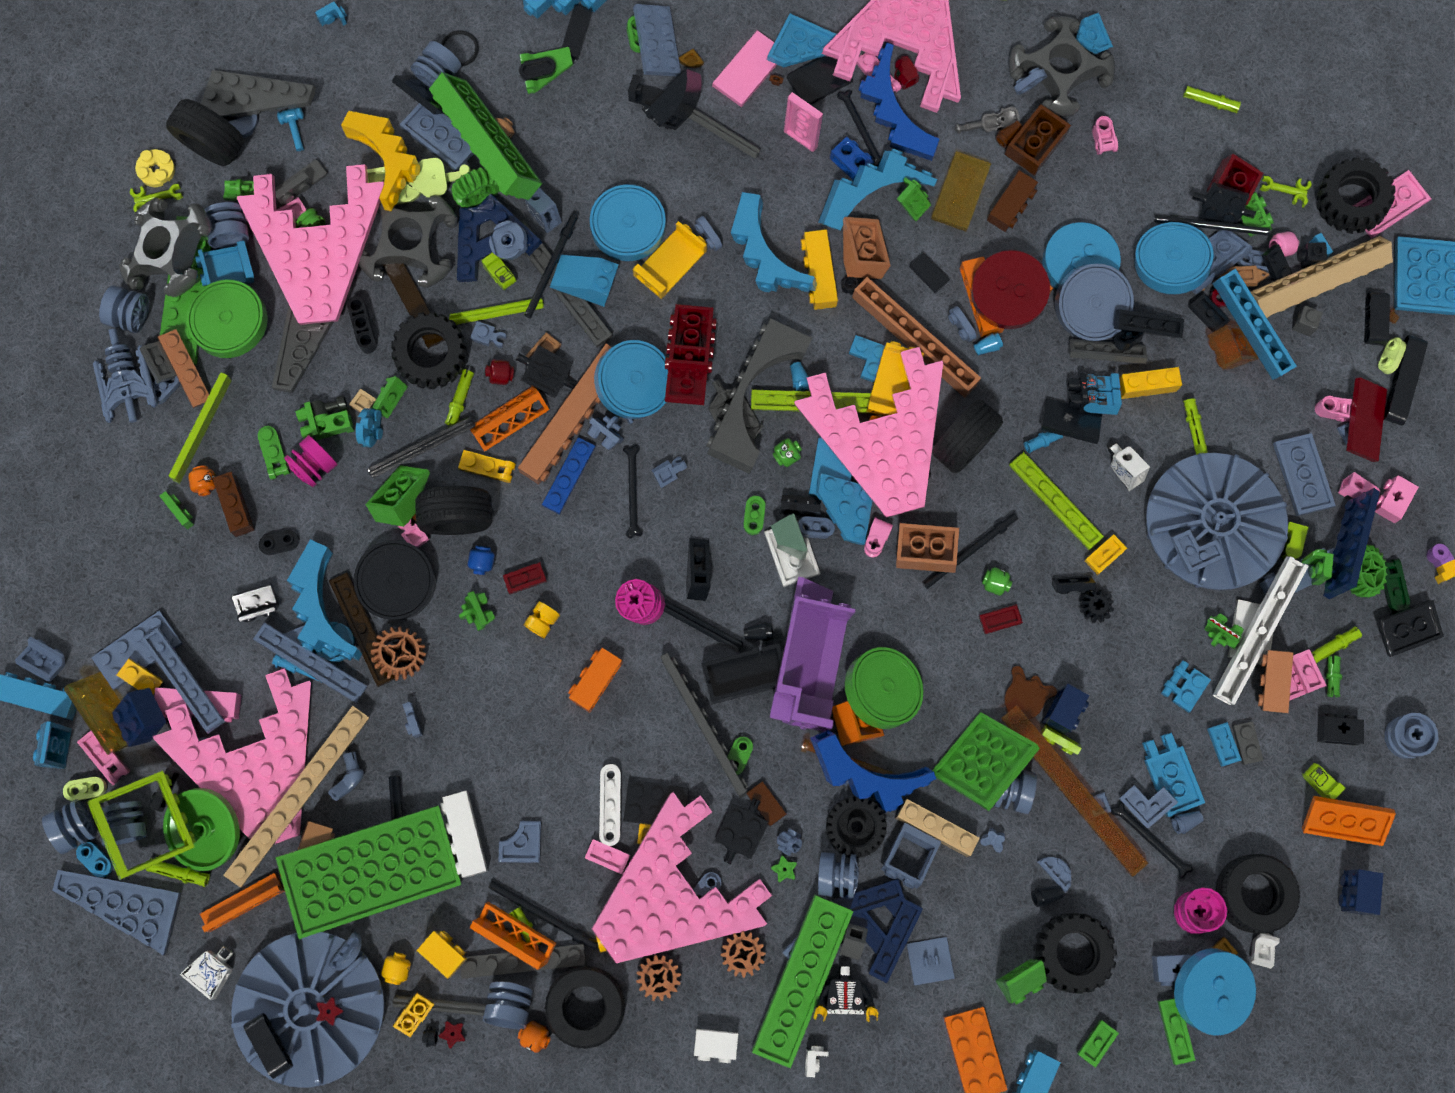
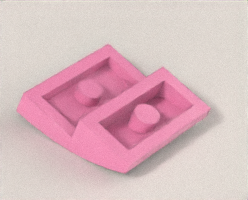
[1289,649,1327,701]

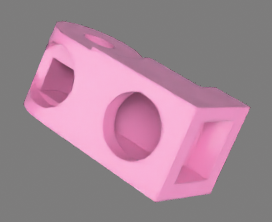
[1338,472,1380,498]

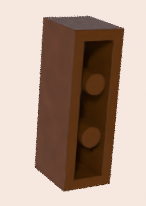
[987,170,1038,232]
[212,472,255,537]

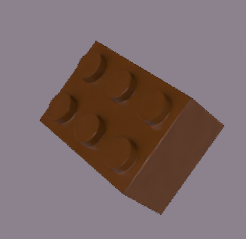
[1004,104,1071,176]

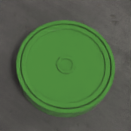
[186,280,268,358]
[845,647,923,729]

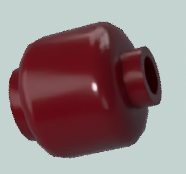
[485,359,514,385]

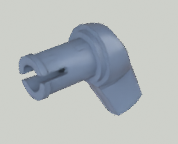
[328,752,364,801]

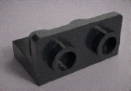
[780,495,821,517]

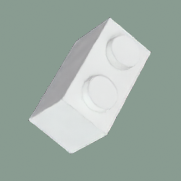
[694,1029,738,1063]

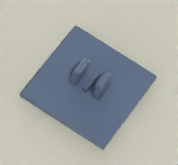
[907,937,955,986]

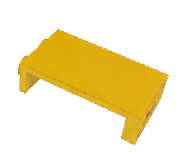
[633,221,707,299]
[866,341,924,416]

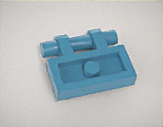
[1161,661,1211,713]

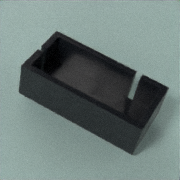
[701,643,782,705]

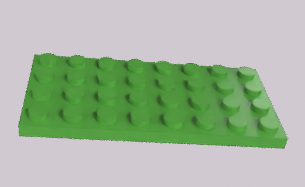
[275,805,461,939]

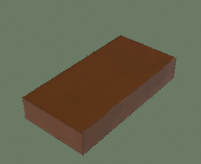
[747,781,786,826]

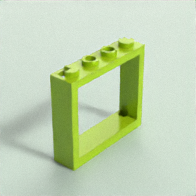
[87,771,196,880]

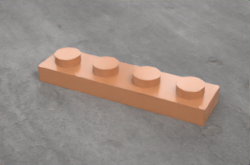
[158,329,209,408]

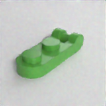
[257,426,290,480]

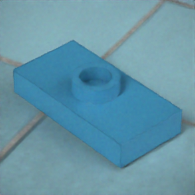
[1207,722,1242,767]

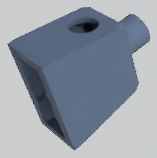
[524,188,562,233]

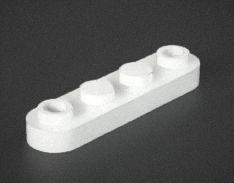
[599,764,621,846]

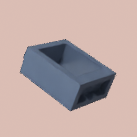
[881,823,941,889]

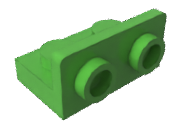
[897,177,931,221]
[1241,192,1274,237]
[1302,549,1334,585]

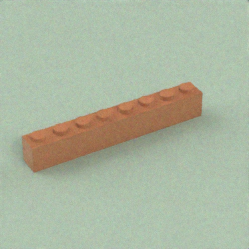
[852,277,981,398]
[518,344,611,485]

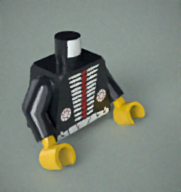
[813,966,878,1022]

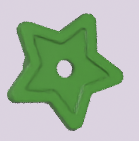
[771,856,797,882]

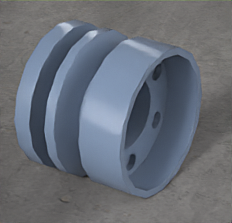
[411,41,461,87]
[204,202,249,249]
[99,286,149,333]
[993,770,1037,814]
[42,799,97,854]
[101,801,147,846]
[818,852,859,898]
[482,982,533,1029]

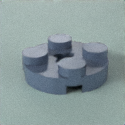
[489,221,528,260]

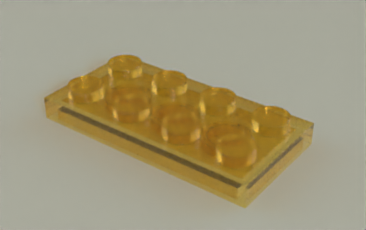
[931,151,991,232]
[64,672,128,755]

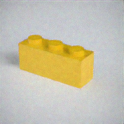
[1119,367,1182,399]

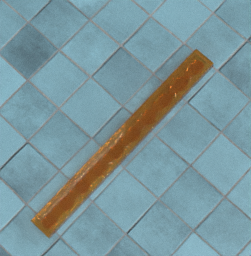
[1001,705,1148,877]

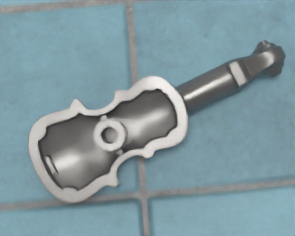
[954,107,1020,134]

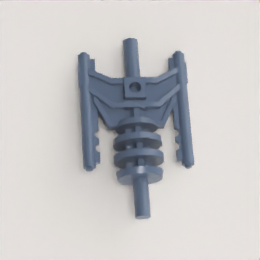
[93,329,157,423]

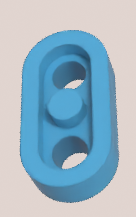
[76,842,113,877]

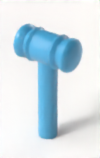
[277,107,304,151]

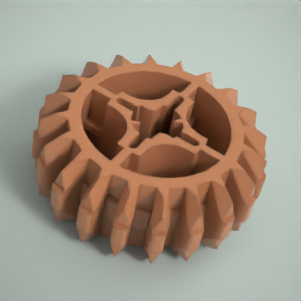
[371,626,426,681]

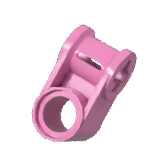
[1092,116,1118,155]
[1315,396,1352,422]
[864,518,893,558]

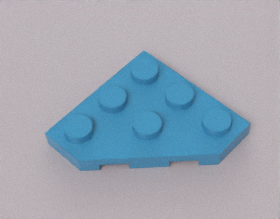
[767,14,837,67]
[816,474,872,545]

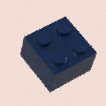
[1042,684,1089,735]
[112,688,166,747]
[1339,869,1383,915]

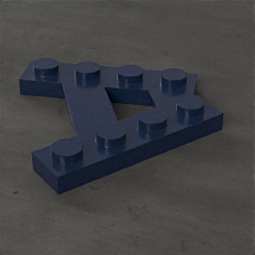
[457,194,543,282]
[831,879,923,983]

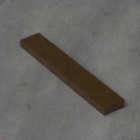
[383,243,445,349]
[329,572,395,687]

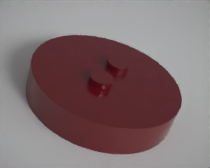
[971,250,1050,329]

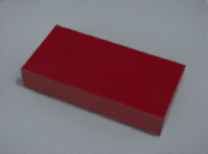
[979,604,1023,635]

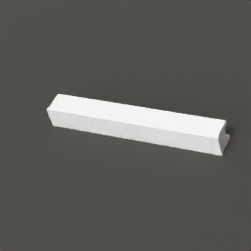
[1212,556,1308,705]

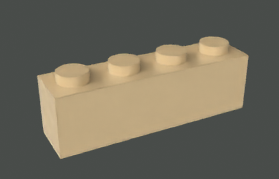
[895,799,979,857]

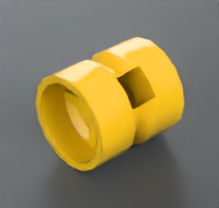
[523,601,560,639]

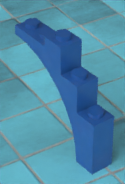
[858,43,939,161]
[810,730,936,812]

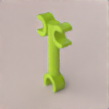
[1260,176,1311,207]
[130,184,183,212]

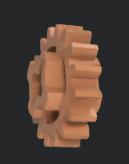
[721,931,766,977]
[636,955,681,1001]

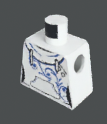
[1108,444,1150,491]
[180,946,233,1000]

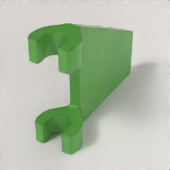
[520,47,573,94]

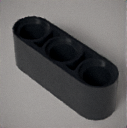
[1364,291,1390,346]
[347,296,377,354]
[243,1013,293,1079]

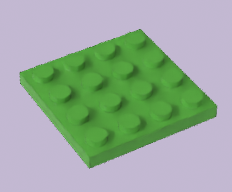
[932,712,1040,811]

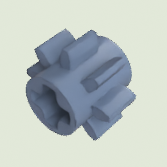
[777,828,802,856]

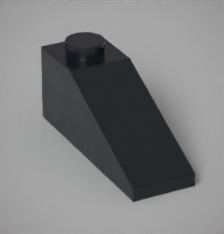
[686,538,711,601]

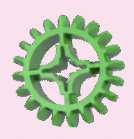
[451,167,500,208]
[1351,545,1388,597]

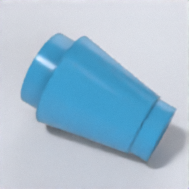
[973,333,1003,355]
[790,362,809,391]

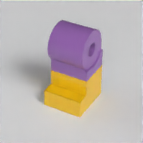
[1426,544,1455,584]

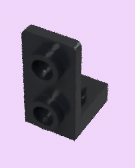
[628,74,664,106]

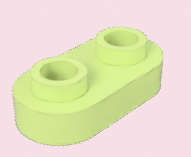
[1378,338,1406,374]
[63,777,107,801]

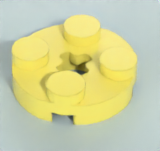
[135,149,175,187]

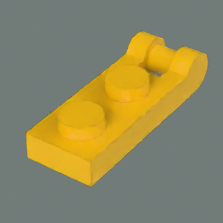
[458,450,516,483]

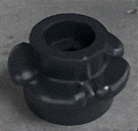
[841,277,859,295]
[422,1026,438,1048]

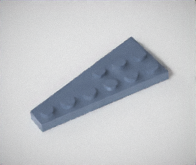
[53,870,181,955]

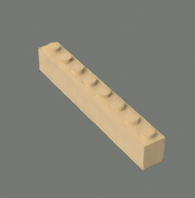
[1251,236,1393,318]

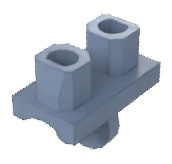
[587,416,624,450]

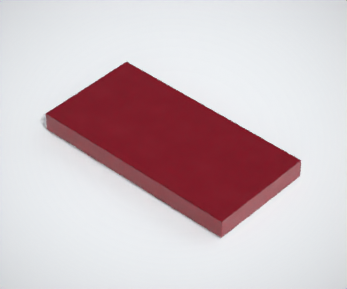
[1346,377,1387,462]

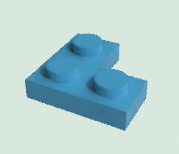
[849,335,885,382]

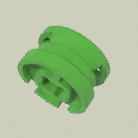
[296,208,326,228]

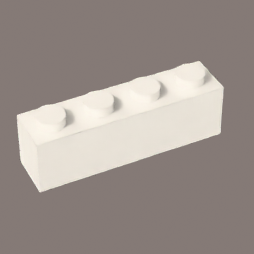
[440,791,488,878]

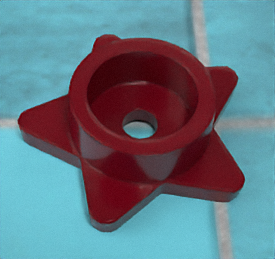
[316,997,343,1026]
[439,1021,466,1049]

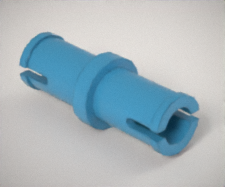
[1024,432,1064,453]

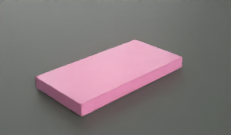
[712,30,777,107]
[784,92,823,152]
[1354,170,1431,239]

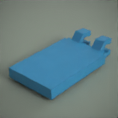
[809,437,852,497]
[1142,733,1205,817]

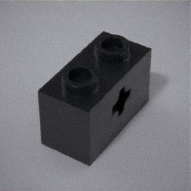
[1317,713,1364,746]

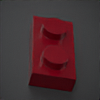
[502,562,547,595]

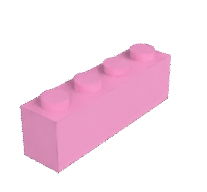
[154,688,241,722]

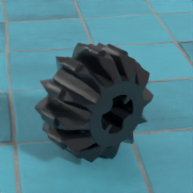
[1080,590,1114,623]

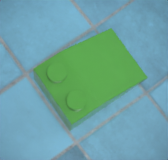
[365,465,430,527]
[996,959,1047,1004]

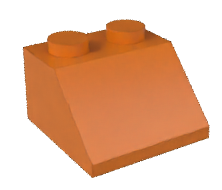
[832,701,884,746]

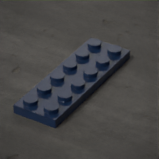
[1323,488,1380,600]

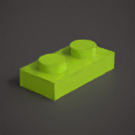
[1041,725,1082,755]

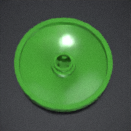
[163,788,240,871]

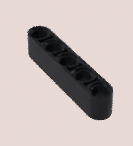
[1384,335,1428,426]

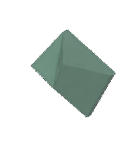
[771,514,808,560]

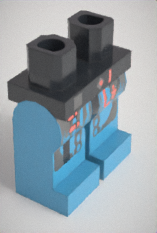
[1067,373,1122,415]

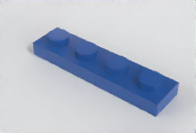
[542,437,596,515]

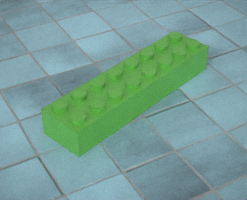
[429,72,542,200]

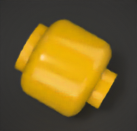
[381,952,411,985]

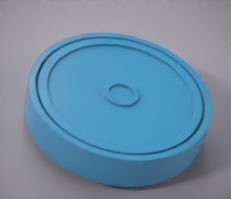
[590,185,666,261]
[1043,222,1121,289]
[1135,222,1214,294]
[594,340,668,419]
[1174,948,1256,1035]

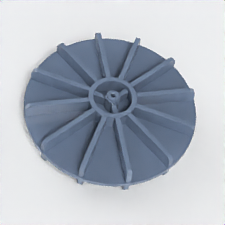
[1146,453,1288,590]
[231,932,384,1088]

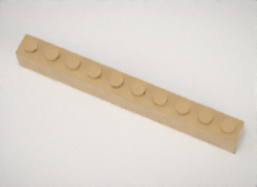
[223,706,369,888]

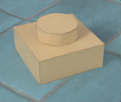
[349,389,376,412]

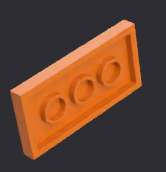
[1302,796,1396,846]
[943,1007,1007,1093]

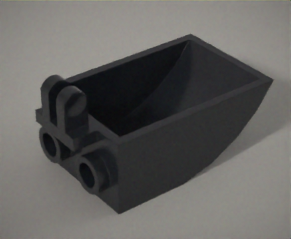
[642,69,702,130]

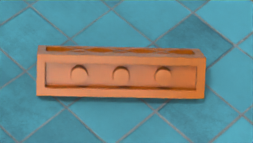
[470,387,549,452]
[200,873,285,932]
[470,902,556,970]

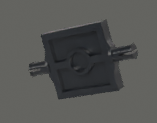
[1192,182,1256,224]
[516,345,578,398]
[715,798,769,864]

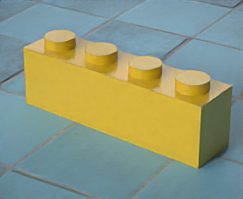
[800,230,838,310]

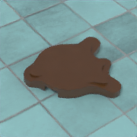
[1004,666,1057,725]

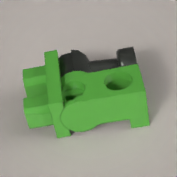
[295,395,355,440]

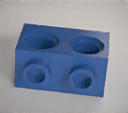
[830,137,874,181]

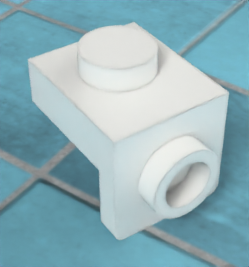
[1251,933,1280,969]

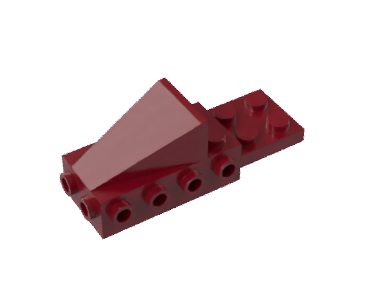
[665,304,717,405]

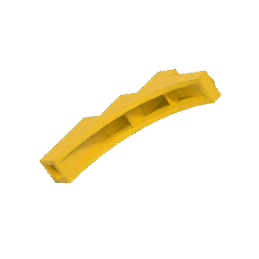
[341,111,420,211]

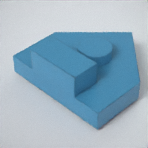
[1076,13,1113,54]

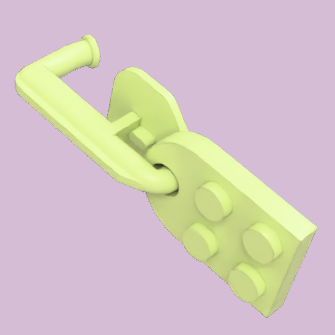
[367,158,472,205]

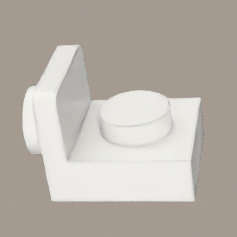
[805,1046,829,1077]

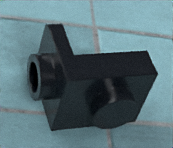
[1298,243,1328,268]

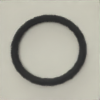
[441,30,479,66]

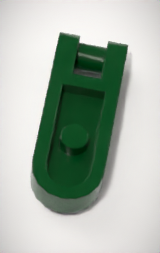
[1383,558,1410,612]

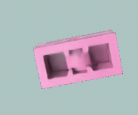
[1375,475,1418,523]

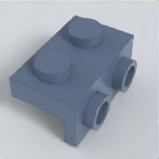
[15,637,66,683]

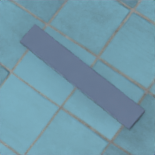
[253,622,368,704]
[141,627,225,734]

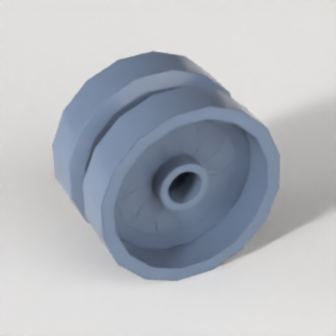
[1384,713,1438,759]

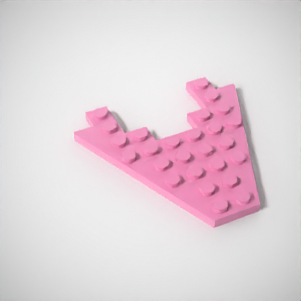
[822,0,961,113]
[237,164,384,325]
[794,347,943,518]
[153,668,311,845]
[591,792,772,963]

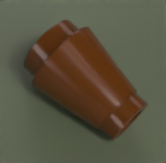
[996,121,1023,148]

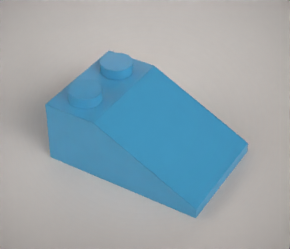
[550,255,619,307]
[33,721,72,769]

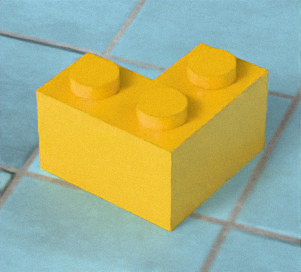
[416,931,467,979]

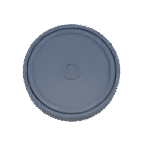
[1055,264,1134,341]

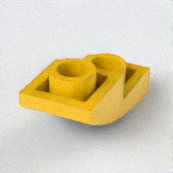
[393,993,434,1038]

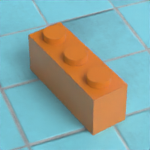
[568,648,623,713]

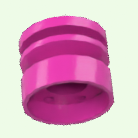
[284,435,337,487]
[615,579,665,625]
[1174,888,1227,934]

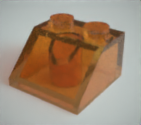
[1207,325,1258,370]

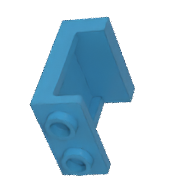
[195,241,254,286]

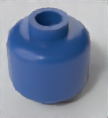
[468,545,495,575]

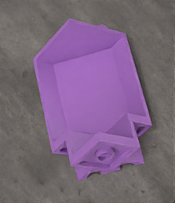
[770,576,855,732]

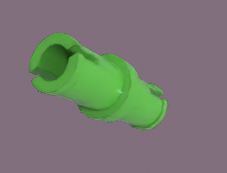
[1326,656,1342,697]

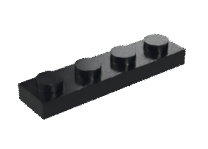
[1114,309,1184,338]

